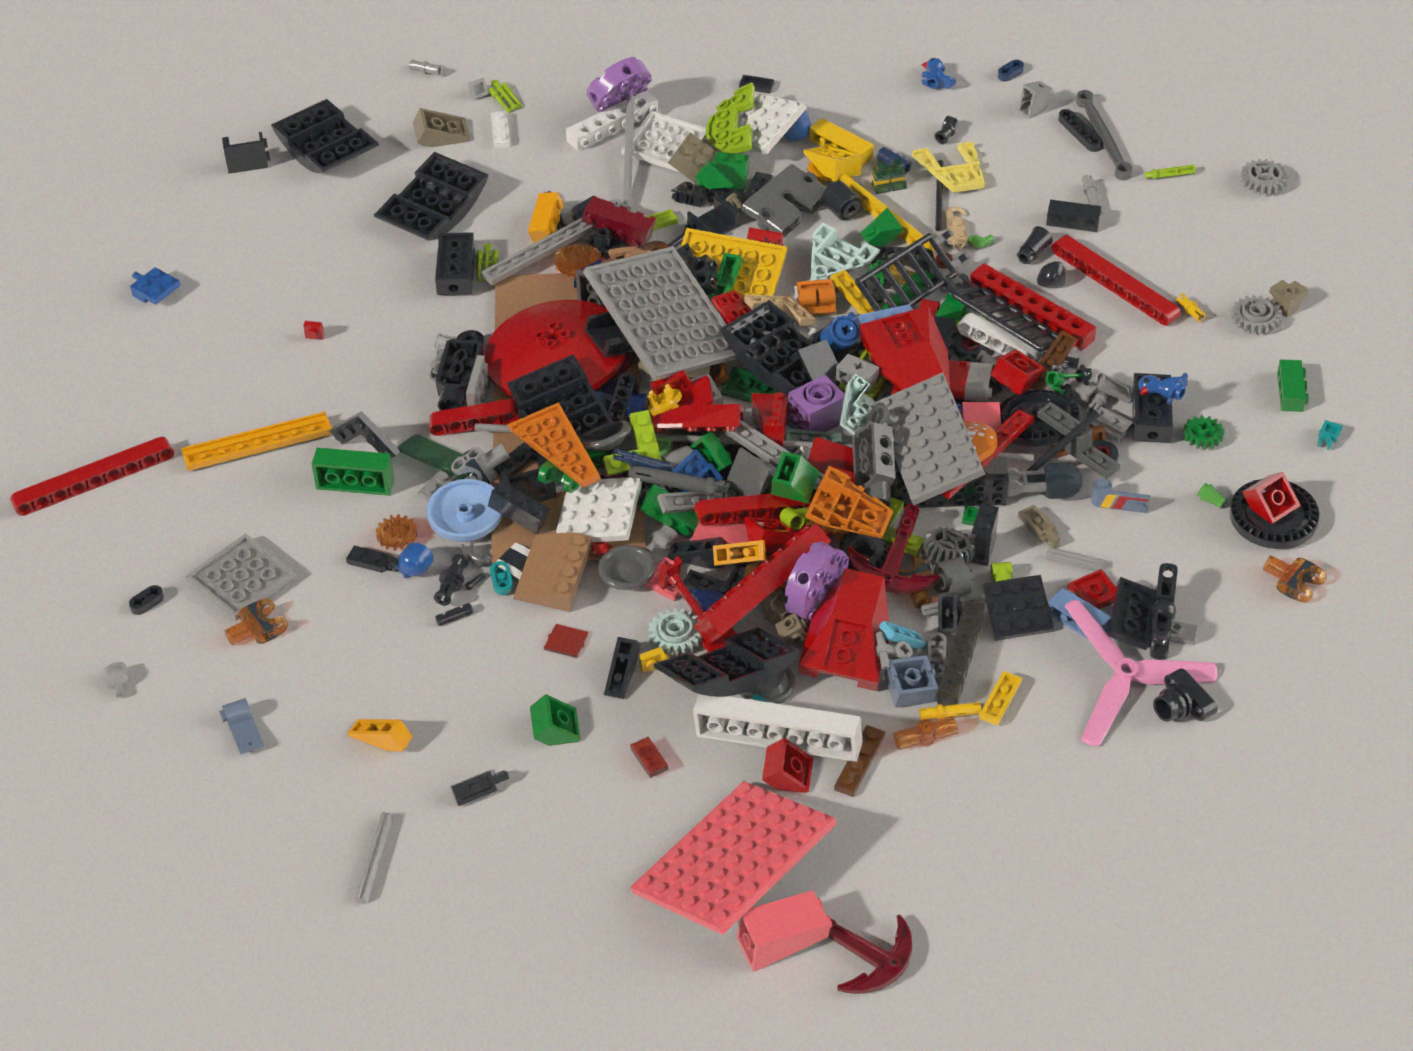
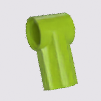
[780,507,815,530]
[990,562,1013,581]

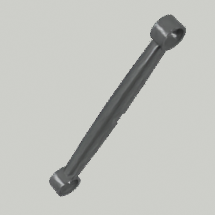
[1076,90,1132,180]

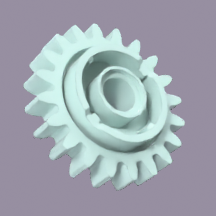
[648,608,702,656]

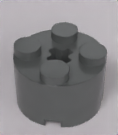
[932,556,975,597]

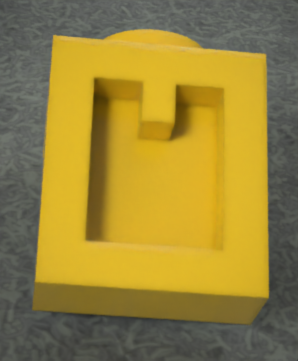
[639,647,670,673]

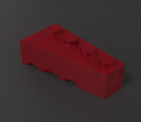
[582,196,657,249]

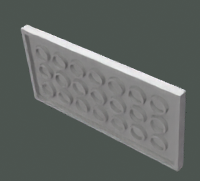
[875,373,985,505]

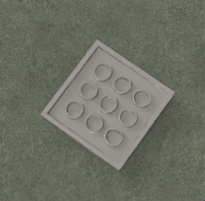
[186,533,296,621]

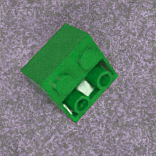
[772,451,819,504]

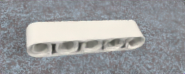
[957,313,1043,362]

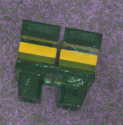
[871,158,907,194]

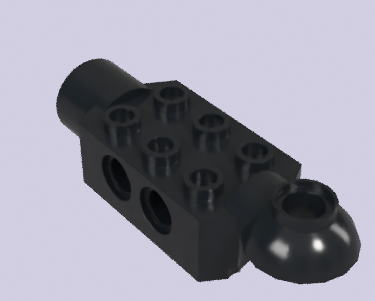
[435,330,484,411]

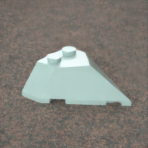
[811,222,880,281]

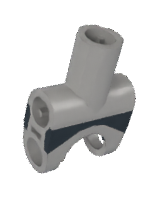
[451,443,510,484]

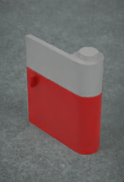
[948,360,993,402]

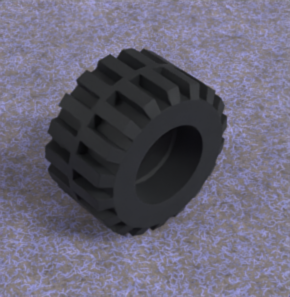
[839,532,888,570]

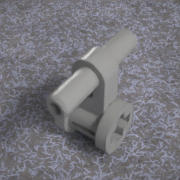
[876,631,912,669]

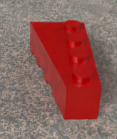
[752,392,788,446]

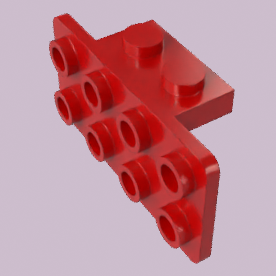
[711,290,751,325]
[641,370,714,417]
[808,437,855,484]

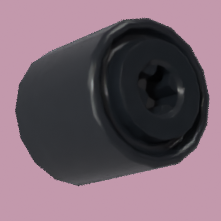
[821,180,862,221]

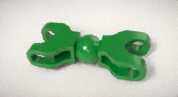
[538,449,613,493]

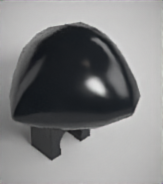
[1037,261,1066,288]

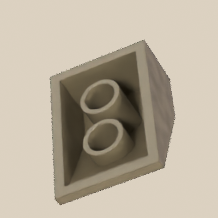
[413,108,470,147]

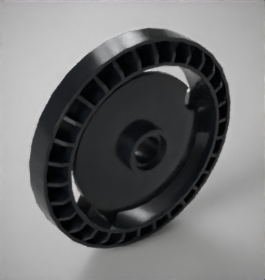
[1000,390,1080,447]
[1229,479,1320,549]

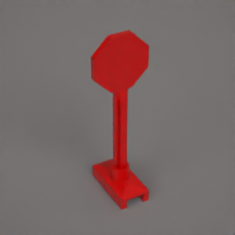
[658,556,737,652]

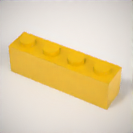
[809,118,874,167]

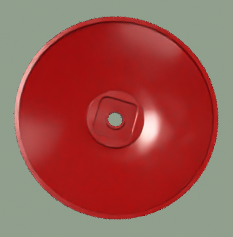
[484,300,627,397]

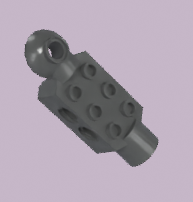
[852,402,896,507]

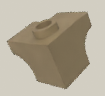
[1269,280,1308,317]
[763,588,791,625]

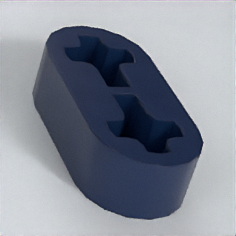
[998,59,1024,82]

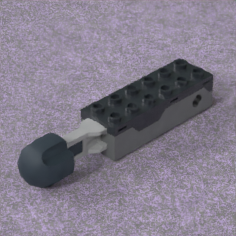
[890,457,1083,508]

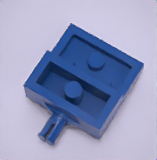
[130,267,181,305]
[670,449,723,492]

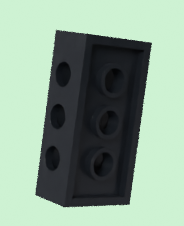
[435,232,475,295]
[1132,373,1173,443]

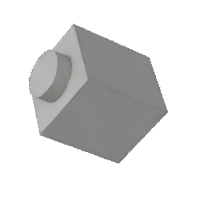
[1070,380,1098,409]

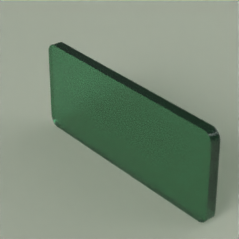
[398,434,471,480]

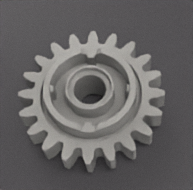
[1231,295,1282,335]

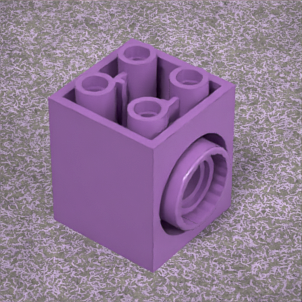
[788,375,845,432]

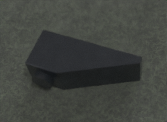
[667,537,725,569]
[604,637,641,700]

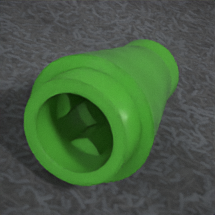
[1197,483,1227,508]

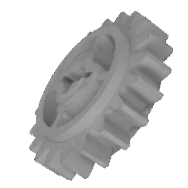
[1240,159,1289,195]

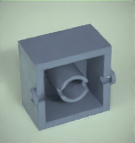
[884,655,938,707]

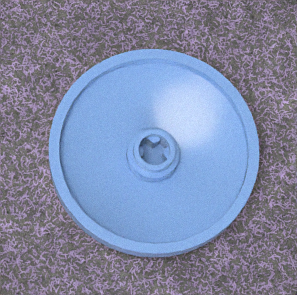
[426,479,503,542]

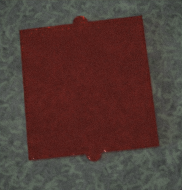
[544,624,588,658]

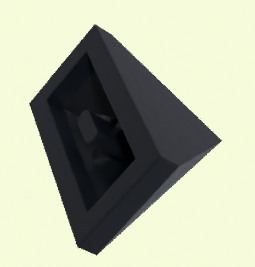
[938,593,964,633]

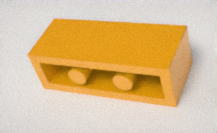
[528,192,564,243]

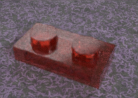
[630,736,668,778]

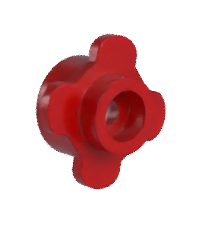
[590,541,612,556]

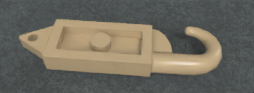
[946,207,968,251]

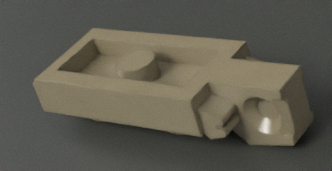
[1018,505,1060,549]

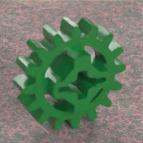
[1183,415,1224,450]

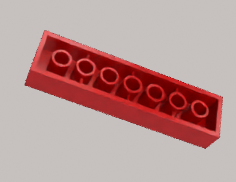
[693,523,831,645]

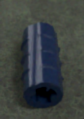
[877,147,912,175]

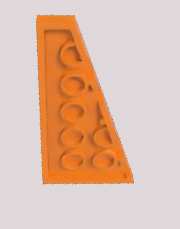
[507,403,601,488]

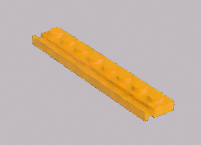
[181,411,332,471]

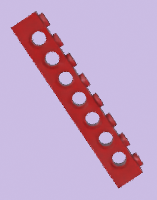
[970,263,1097,351]

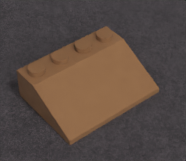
[513,532,591,612]

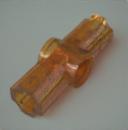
[893,716,958,750]

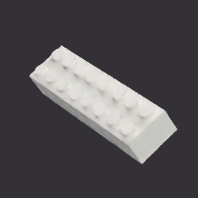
[693,694,862,762]

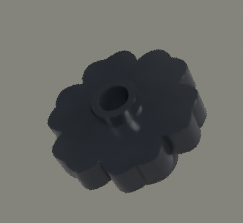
[585,228,620,259]

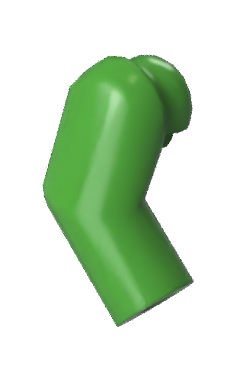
[968,235,994,249]

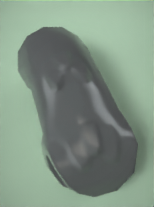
[461,542,491,567]

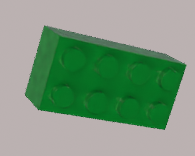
[311,447,395,496]

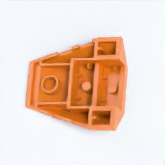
[805,466,893,539]

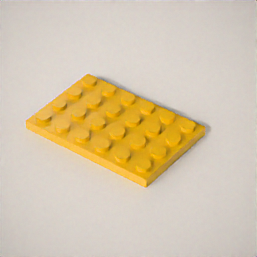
[681,228,788,307]

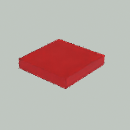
[1068,569,1116,609]

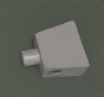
[1018,81,1054,119]

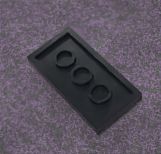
[1109,577,1157,650]

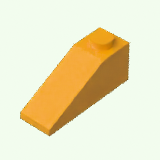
[713,540,766,566]
[347,719,413,751]

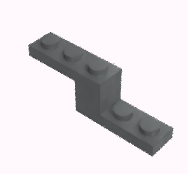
[1037,402,1120,479]

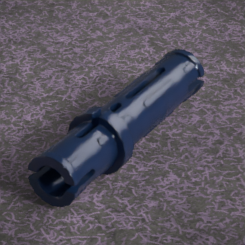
[613,448,670,471]

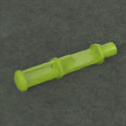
[1144,164,1196,179]

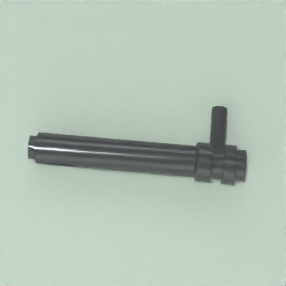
[628,465,731,498]

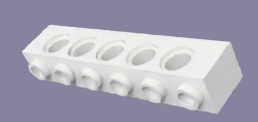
[566,91,658,151]

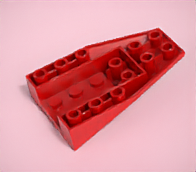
[860,306,950,390]
[650,404,745,432]
[798,568,889,691]

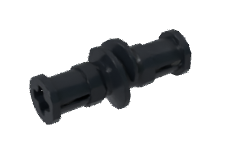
[434,554,469,606]

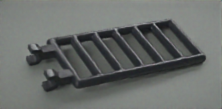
[855,229,970,311]
[940,273,1059,352]

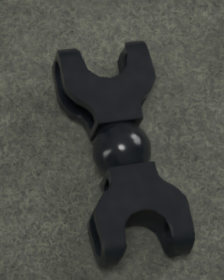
[1149,563,1178,660]

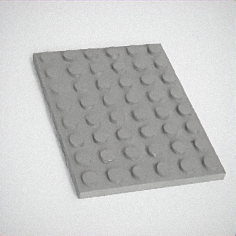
[583,246,737,381]

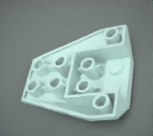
[840,373,875,435]

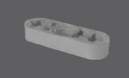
[928,632,947,684]

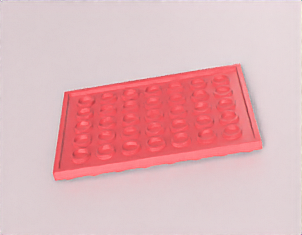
[630,781,837,935]

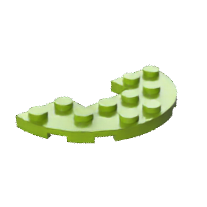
[706,83,755,153]

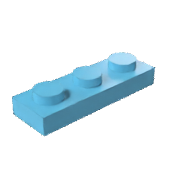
[879,621,928,650]

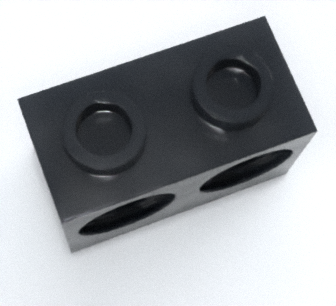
[689,254,718,296]

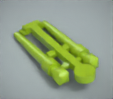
[489,79,523,113]
[476,243,499,282]

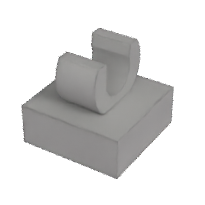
[468,78,489,99]

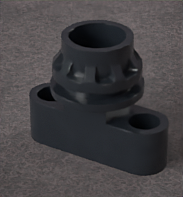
[1153,668,1218,722]

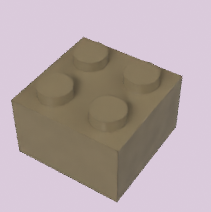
[668,132,716,183]

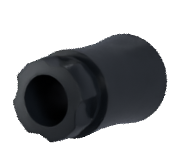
[1017,226,1053,264]

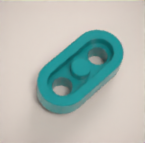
[490,561,513,595]

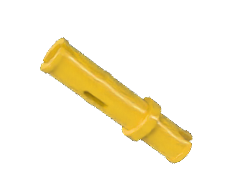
[918,701,981,721]

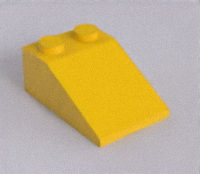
[804,145,862,181]

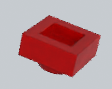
[303,321,324,340]

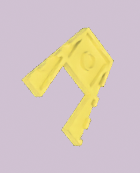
[912,141,985,193]

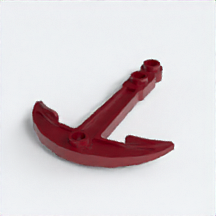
[847,503,940,594]
[828,914,912,994]

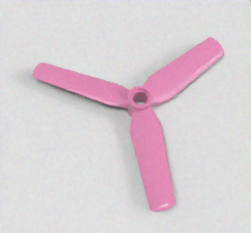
[1065,600,1217,746]

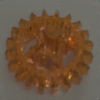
[555,243,601,277]

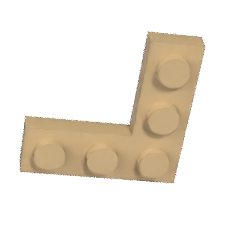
[744,295,816,327]

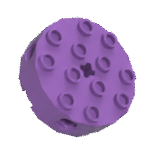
[586,57,652,113]
[785,542,849,623]

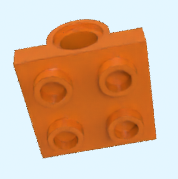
[796,279,836,316]

